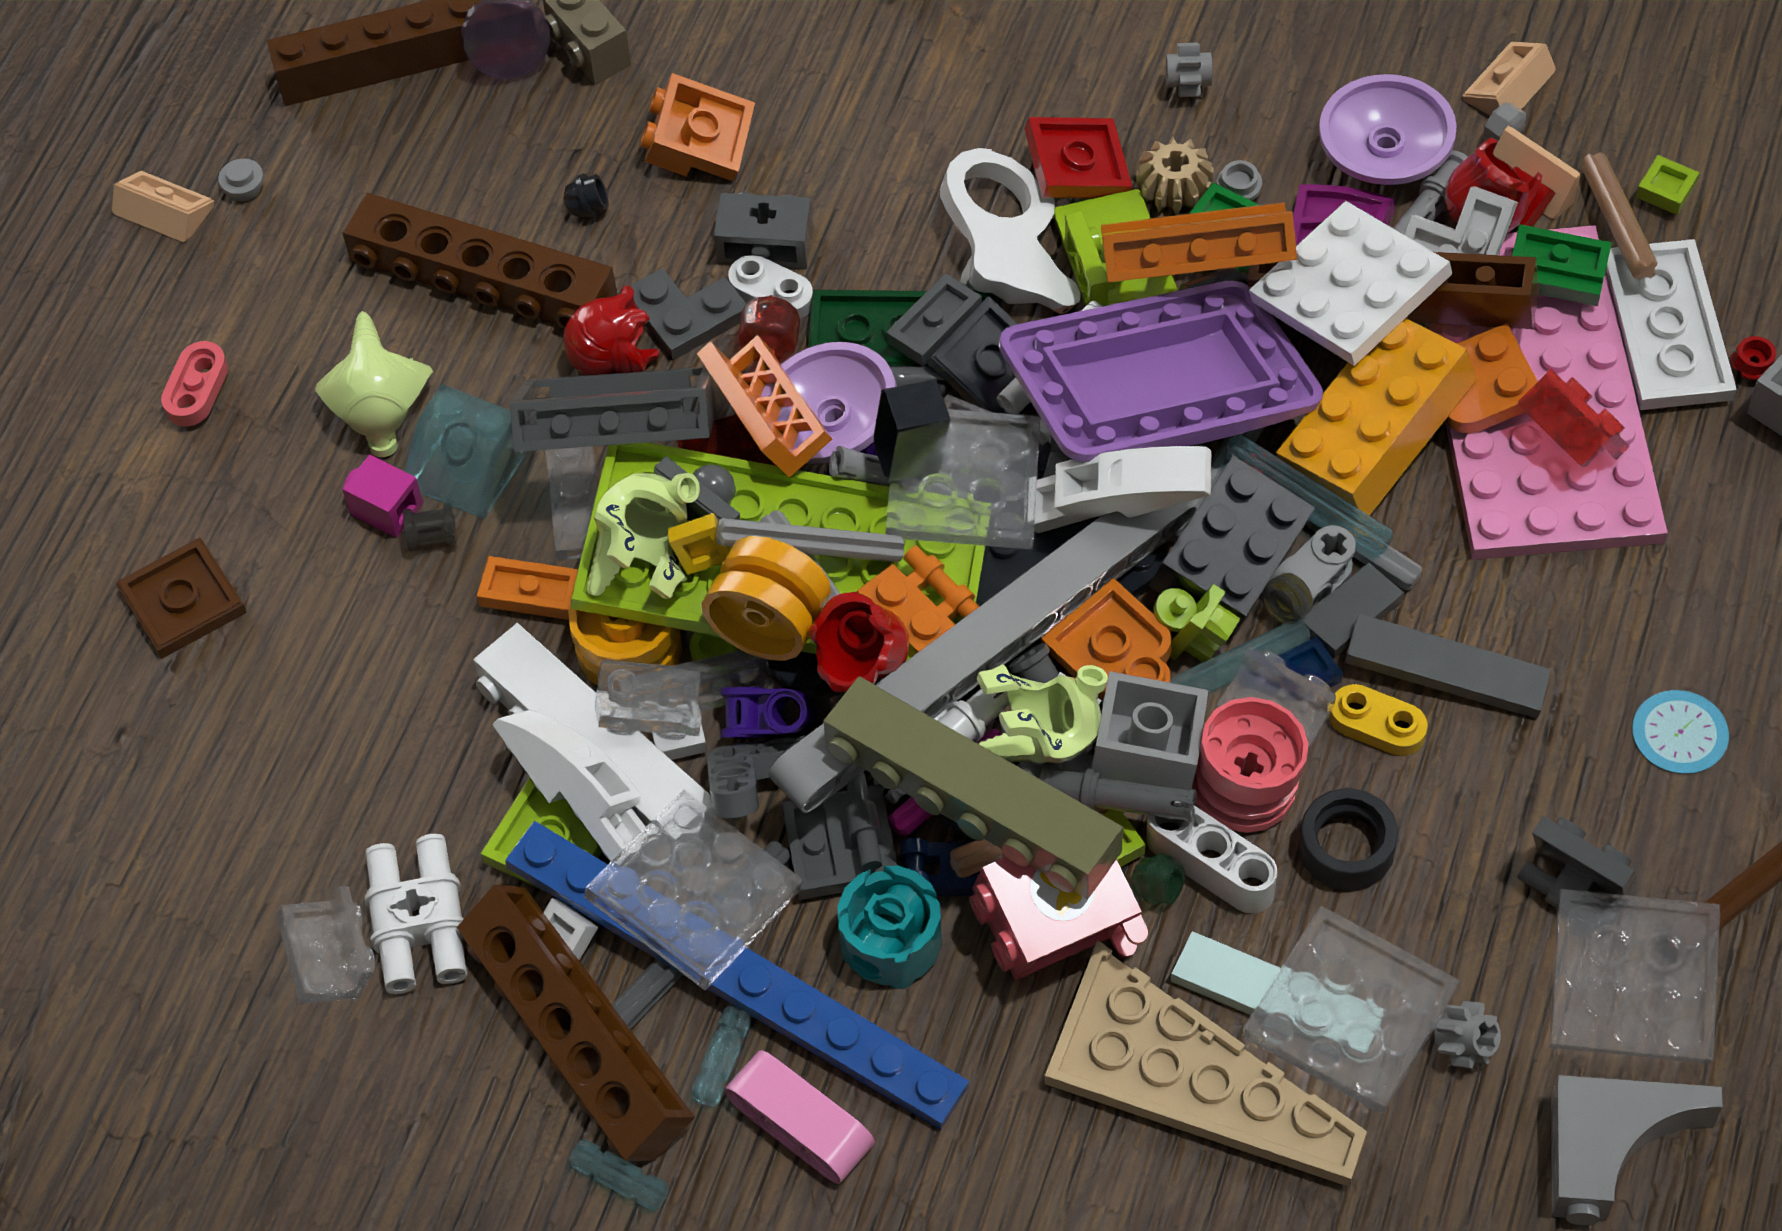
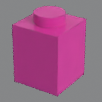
[342,454,424,538]

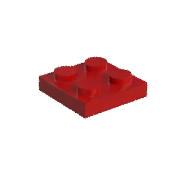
[1024,117,1133,198]

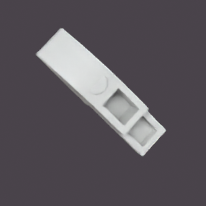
[1027,446,1211,533]
[493,710,661,871]

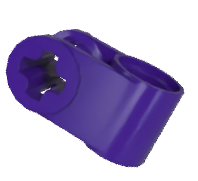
[721,687,819,739]

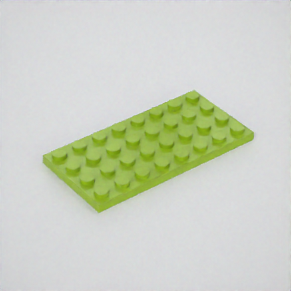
[571,442,992,662]

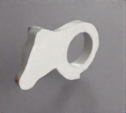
[940,148,1080,314]

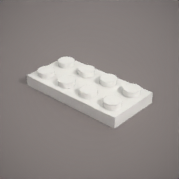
[1606,239,1737,410]

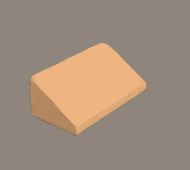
[1462,41,1556,116]
[1493,126,1580,220]
[112,171,214,242]

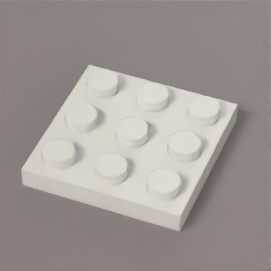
[1249,201,1452,366]

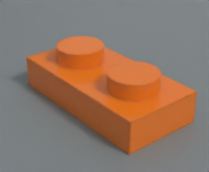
[476,556,578,620]

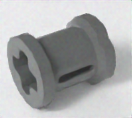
[1009,643,1059,683]

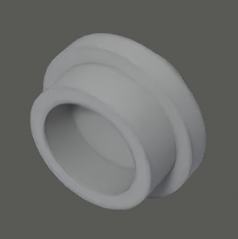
[218,159,264,201]
[1217,160,1262,201]

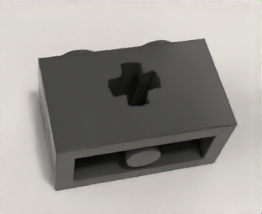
[714,192,813,269]

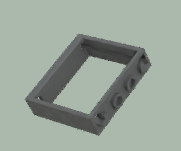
[510,367,716,452]

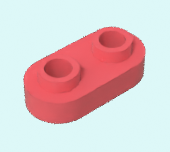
[161,341,228,426]

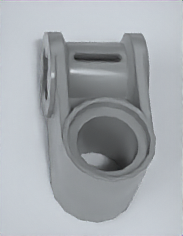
[1267,525,1356,617]

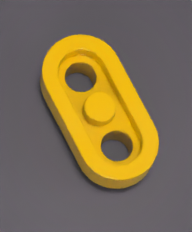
[1329,684,1428,756]

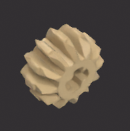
[1136,136,1214,215]

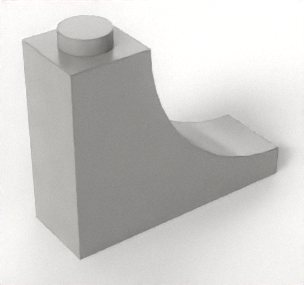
[1551,1075,1723,1225]

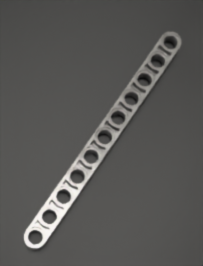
[768,501,1196,813]

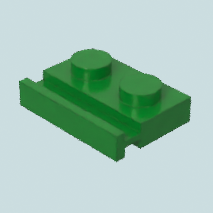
[1512,224,1612,306]

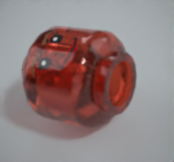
[738,295,800,363]

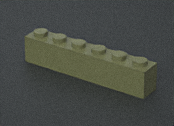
[823,676,1123,899]

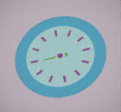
[1633,690,1729,773]

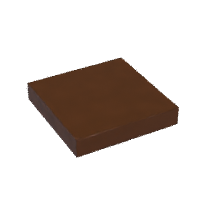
[115,537,247,659]

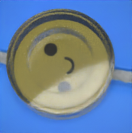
[1263,573,1313,624]

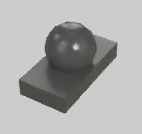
[654,456,740,522]

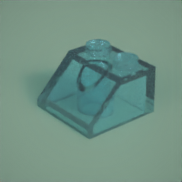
[404,384,528,519]

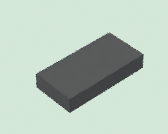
[1299,562,1404,659]

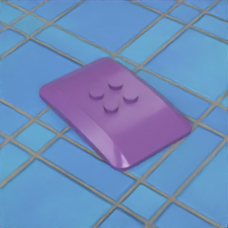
[999,281,1323,462]

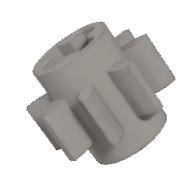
[1166,43,1212,97]
[1434,1001,1501,1068]

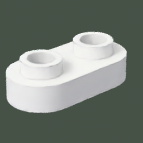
[728,255,813,321]

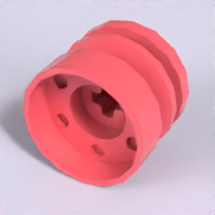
[1192,697,1309,833]

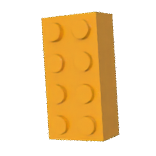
[1276,318,1477,523]

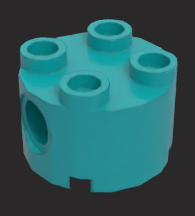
[837,865,942,989]

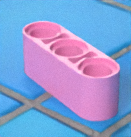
[724,1050,875,1184]

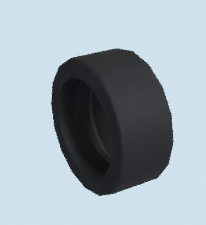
[1298,788,1399,891]

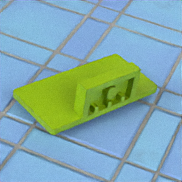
[1053,189,1178,306]

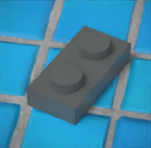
[886,273,982,366]

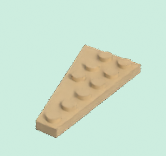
[1045,940,1367,1187]

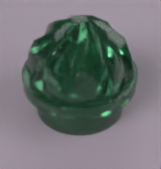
[1132,854,1185,905]

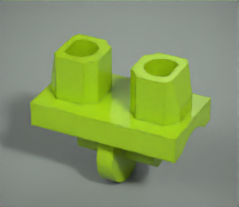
[1154,584,1240,664]

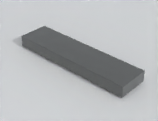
[1344,613,1551,719]

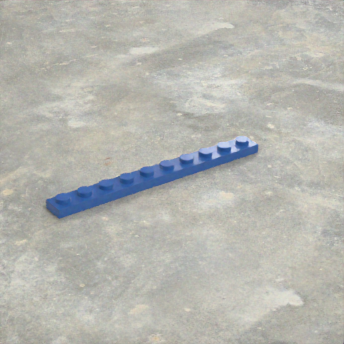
[505,821,969,1130]

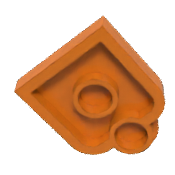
[1446,323,1546,433]
[1041,578,1172,700]

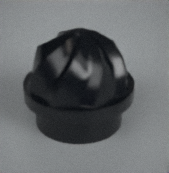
[563,173,609,218]

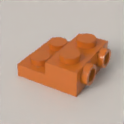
[640,73,755,181]

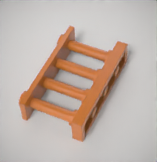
[1101,202,1297,282]

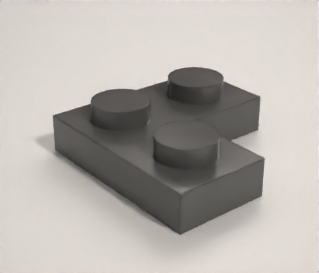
[630,268,751,360]

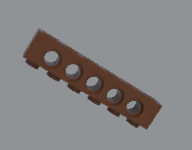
[342,192,617,329]
[456,884,695,1161]

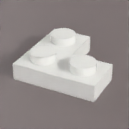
[1405,186,1518,255]

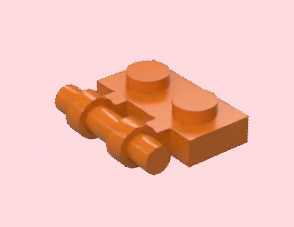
[856,545,980,657]

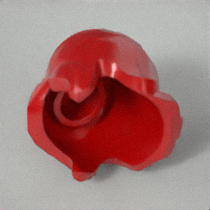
[1445,138,1542,233]
[563,286,659,376]
[809,592,909,693]

